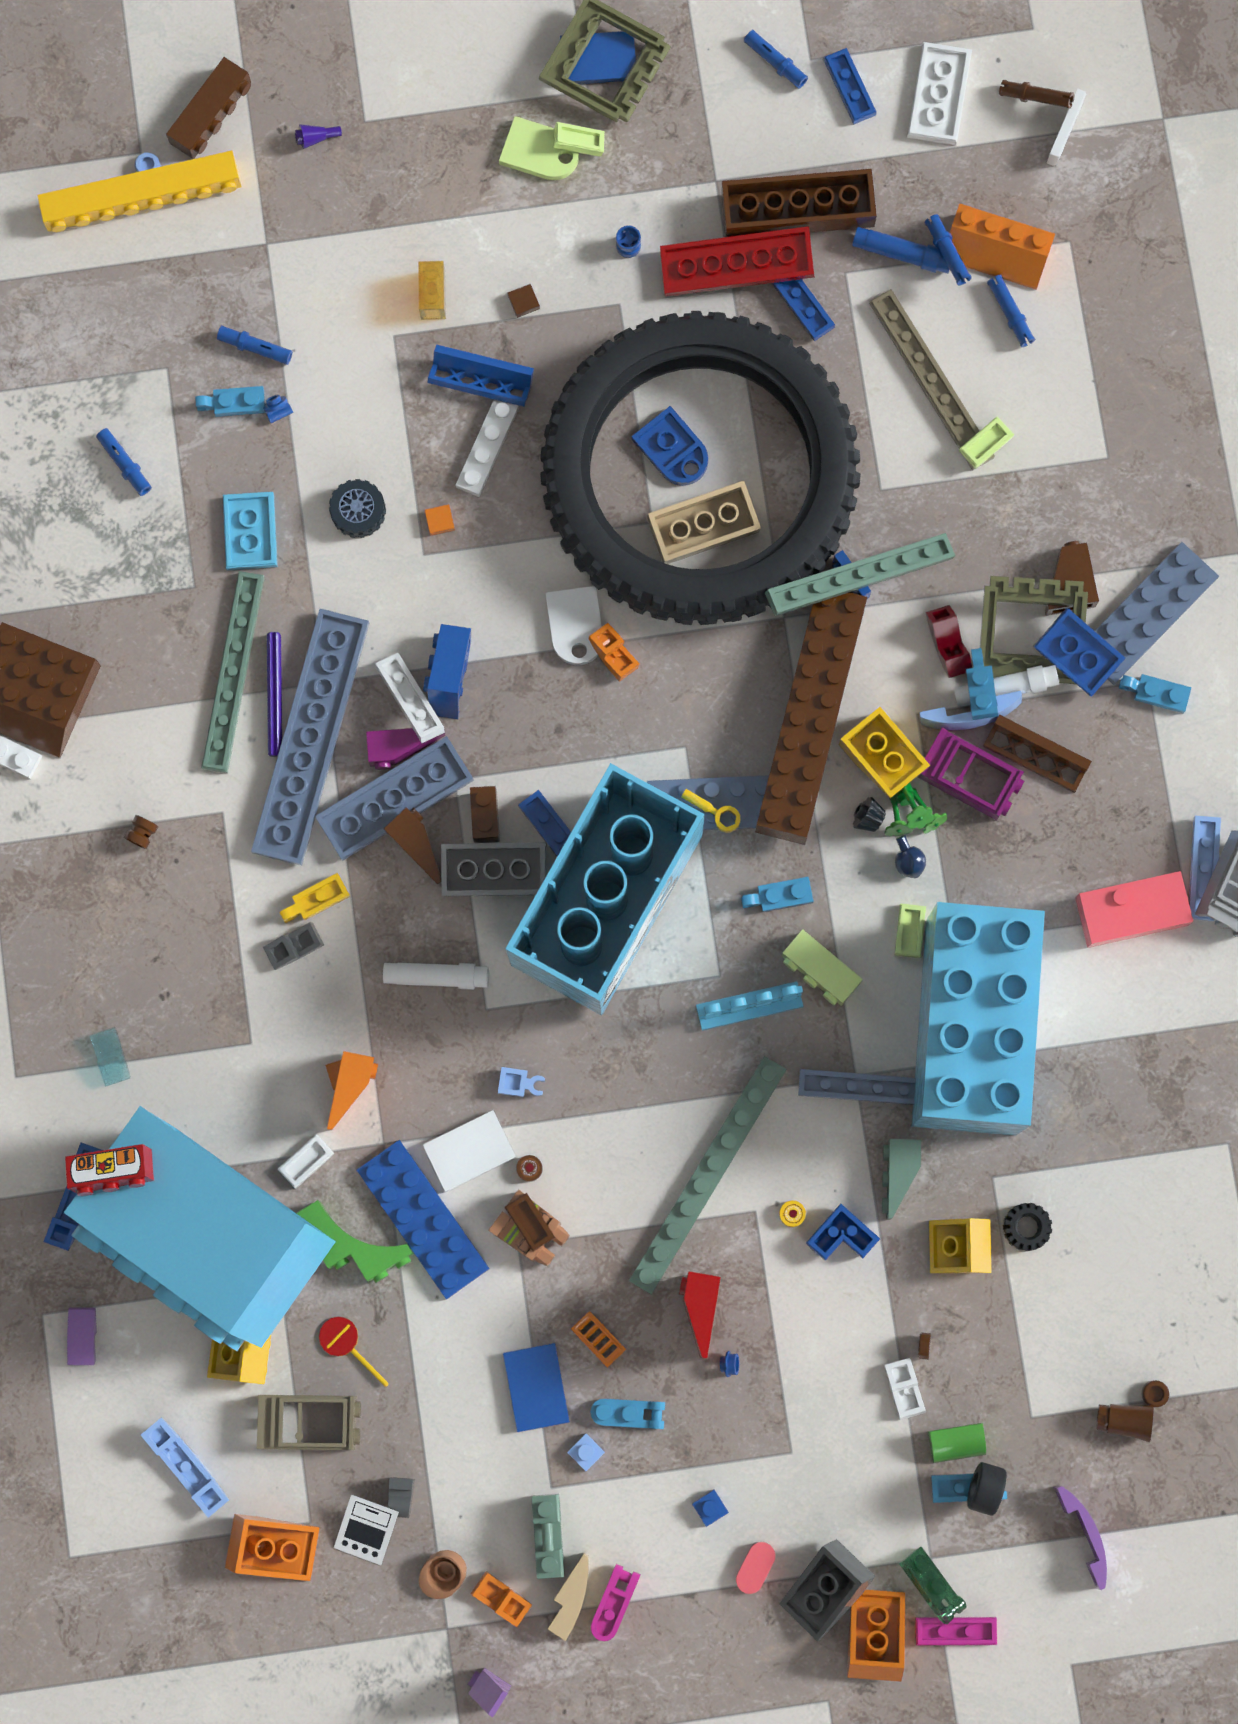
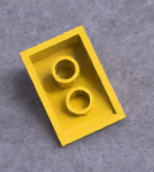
[838,707,930,798]

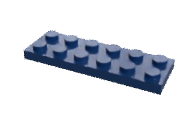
[357,1140,490,1300]

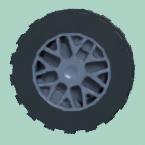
[329,479,386,538]

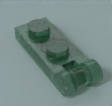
[899,1546,967,1624]

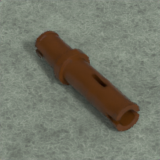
[999,80,1075,109]

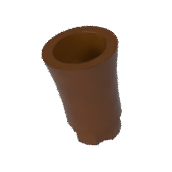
[1096,1404,1154,1443]

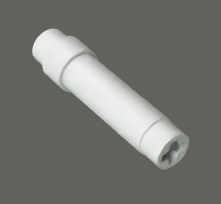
[954,665,1060,707]
[383,963,489,990]

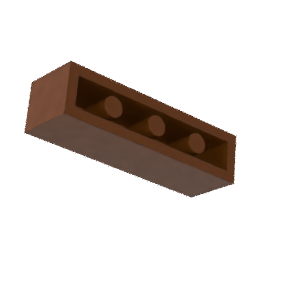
[166,57,251,159]

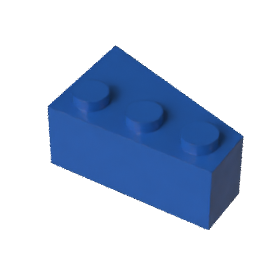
[423,624,471,719]

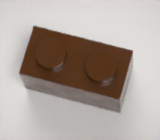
[470,786,500,843]

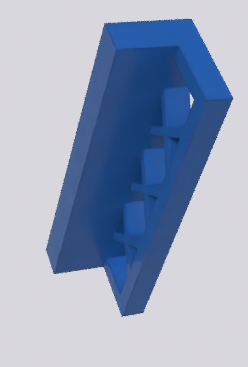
[427,344,534,407]

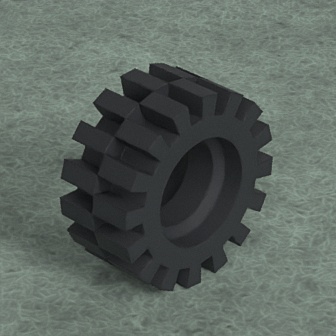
[1003,1203,1052,1251]

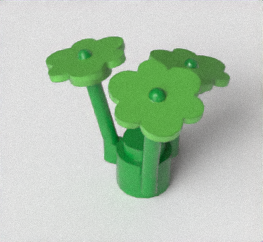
[885,783,947,836]

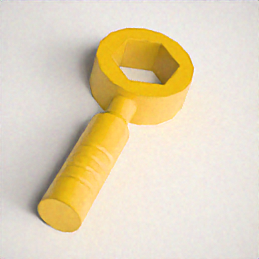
[681,789,741,833]

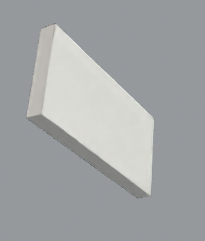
[907,42,972,145]

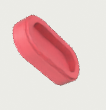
[736,1542,775,1594]

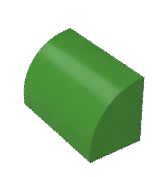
[928,1423,986,1463]

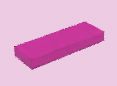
[915,1617,997,1645]

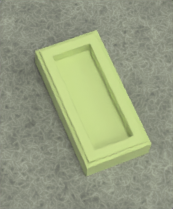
[553,122,604,157]
[959,417,1014,469]
[894,903,926,958]

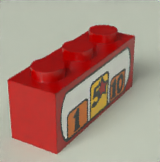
[65,1144,154,1196]

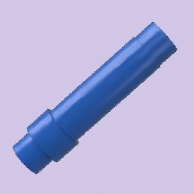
[852,227,950,274]

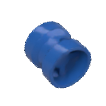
[616,226,641,258]

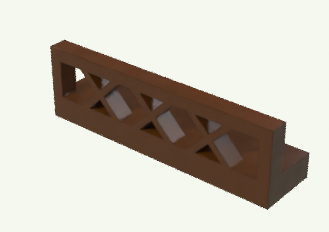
[983,714,1092,793]

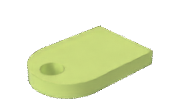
[499,116,579,180]

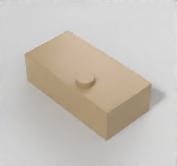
[647,480,761,564]

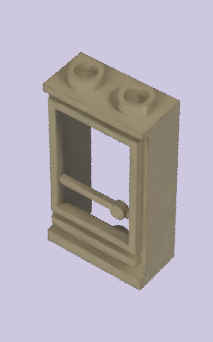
[257,1395,361,1450]

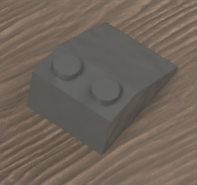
[779,1539,876,1642]

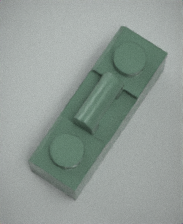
[532,1494,565,1579]

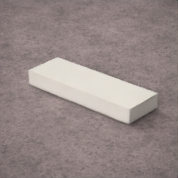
[1047,89,1086,167]

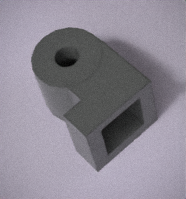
[388,1477,415,1518]

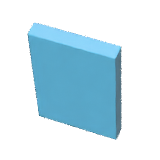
[223,492,278,570]

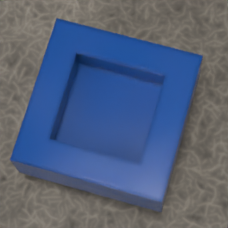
[692,1489,729,1527]

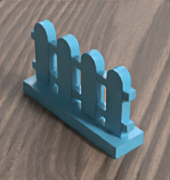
[696,981,803,1031]

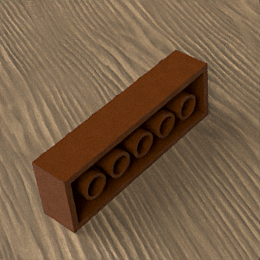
[721,169,877,237]

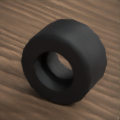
[967,1462,1007,1516]

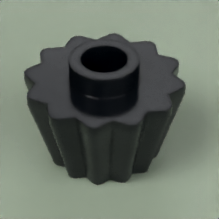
[853,797,886,832]

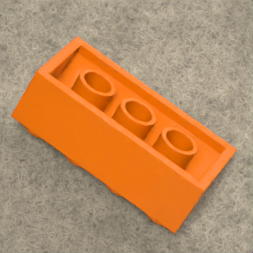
[950,203,1055,290]

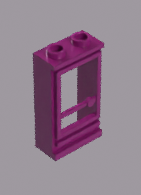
[917,727,1025,821]

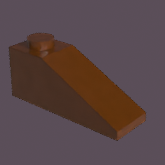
[383,807,442,885]

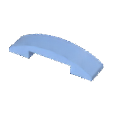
[920,691,1022,730]
[141,1417,229,1518]

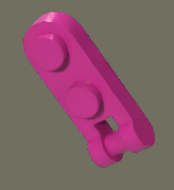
[591,1564,641,1641]

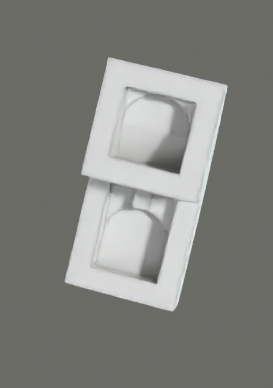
[885,1358,926,1420]

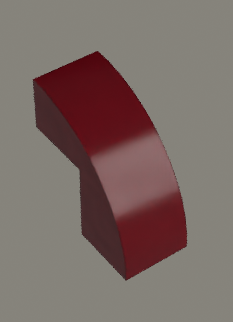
[925,605,973,678]

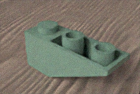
[882,1139,921,1220]

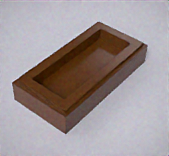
[505,1193,555,1252]

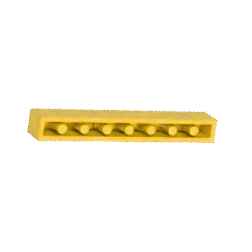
[37,150,242,232]

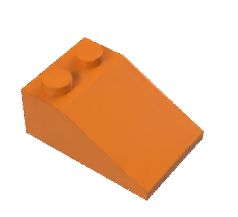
[327,1051,378,1130]
[225,1514,320,1581]
[847,1590,905,1682]

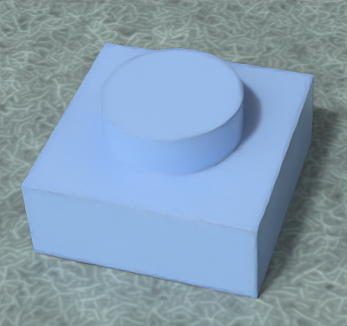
[567,1433,605,1471]

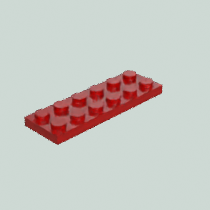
[660,226,815,297]

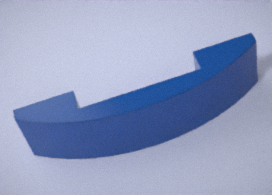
[43,1142,102,1251]

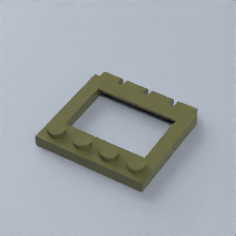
[539,0,671,123]
[980,576,1088,684]

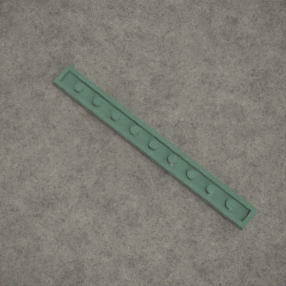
[629,1056,787,1295]

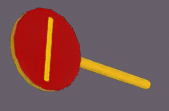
[319,1316,388,1387]

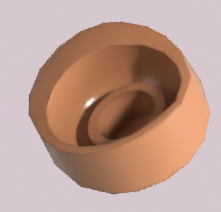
[419,1550,467,1599]

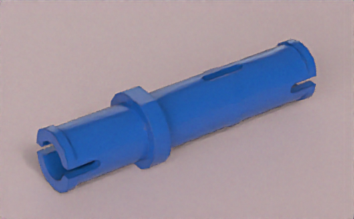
[744,29,808,89]
[924,214,972,286]
[987,275,1036,347]
[217,325,293,365]
[96,428,152,496]

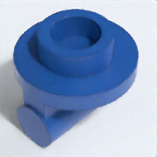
[263,394,293,423]

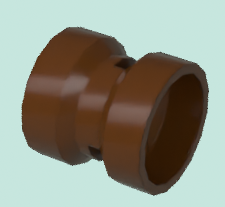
[124,815,158,849]

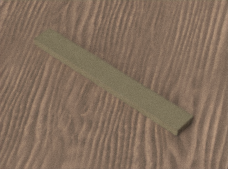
[869,289,995,471]

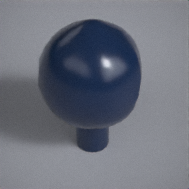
[895,835,926,878]

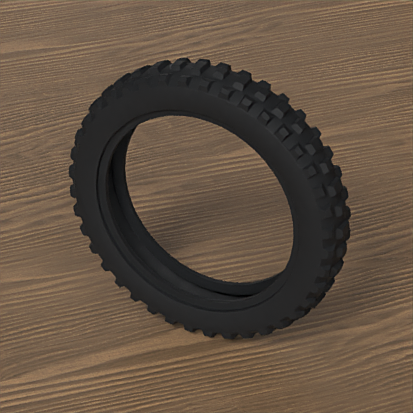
[540,311,861,625]

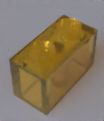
[418,261,446,320]

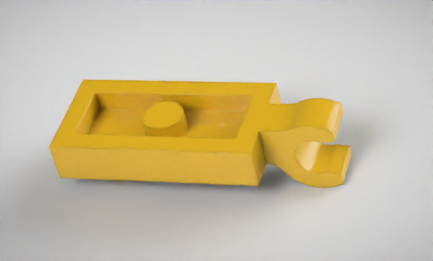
[279,872,350,924]

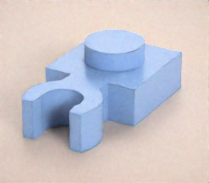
[498,1067,545,1097]

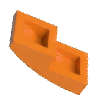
[588,623,640,682]
[471,1571,532,1627]

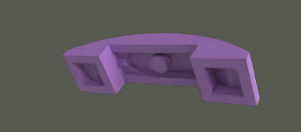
[1054,1485,1107,1590]

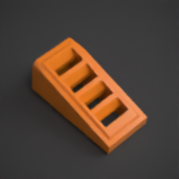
[571,1311,626,1368]

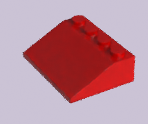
[679,1271,721,1359]

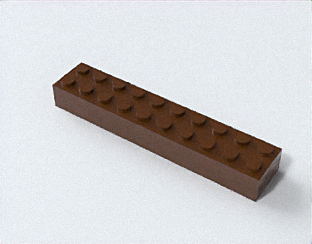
[755,593,868,845]

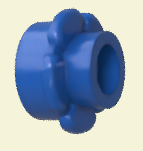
[720,1351,739,1377]

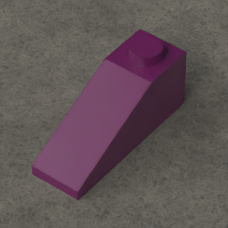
[366,728,445,770]

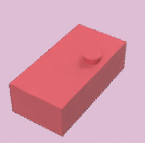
[1075,871,1193,948]

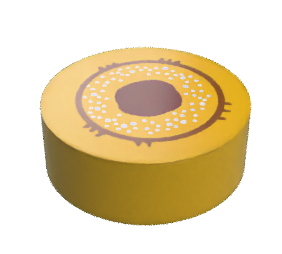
[779,1200,806,1227]

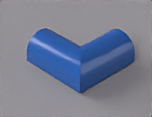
[806,1203,880,1261]

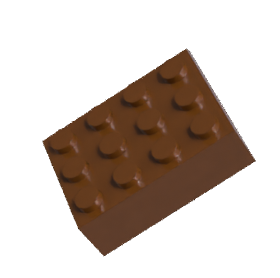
[0,622,101,758]

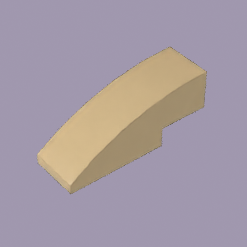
[548,1553,589,1641]

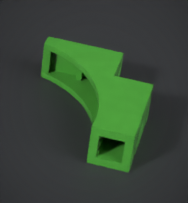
[296,1200,414,1283]

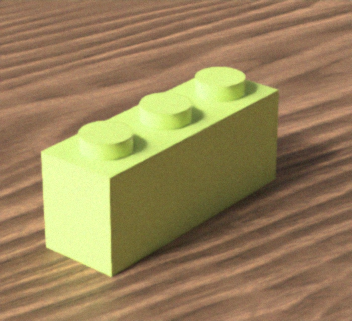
[782,929,863,1006]

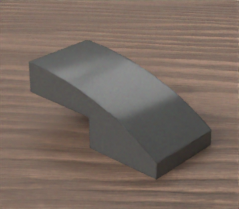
[263,922,324,970]

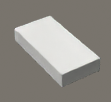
[278,1134,335,1189]

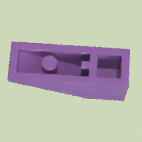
[467,1668,511,1717]

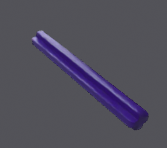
[267,632,282,757]

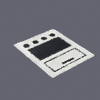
[334,1495,399,1565]

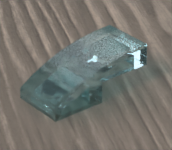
[89,1027,131,1087]

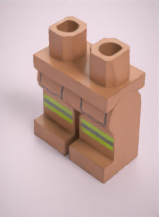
[488,1189,570,1266]

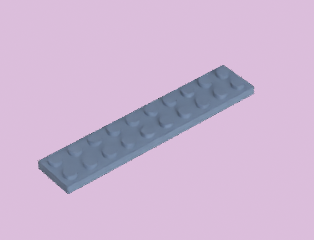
[251,608,370,866]

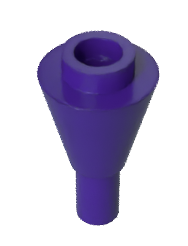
[295,124,342,149]

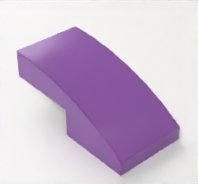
[67,1307,97,1365]

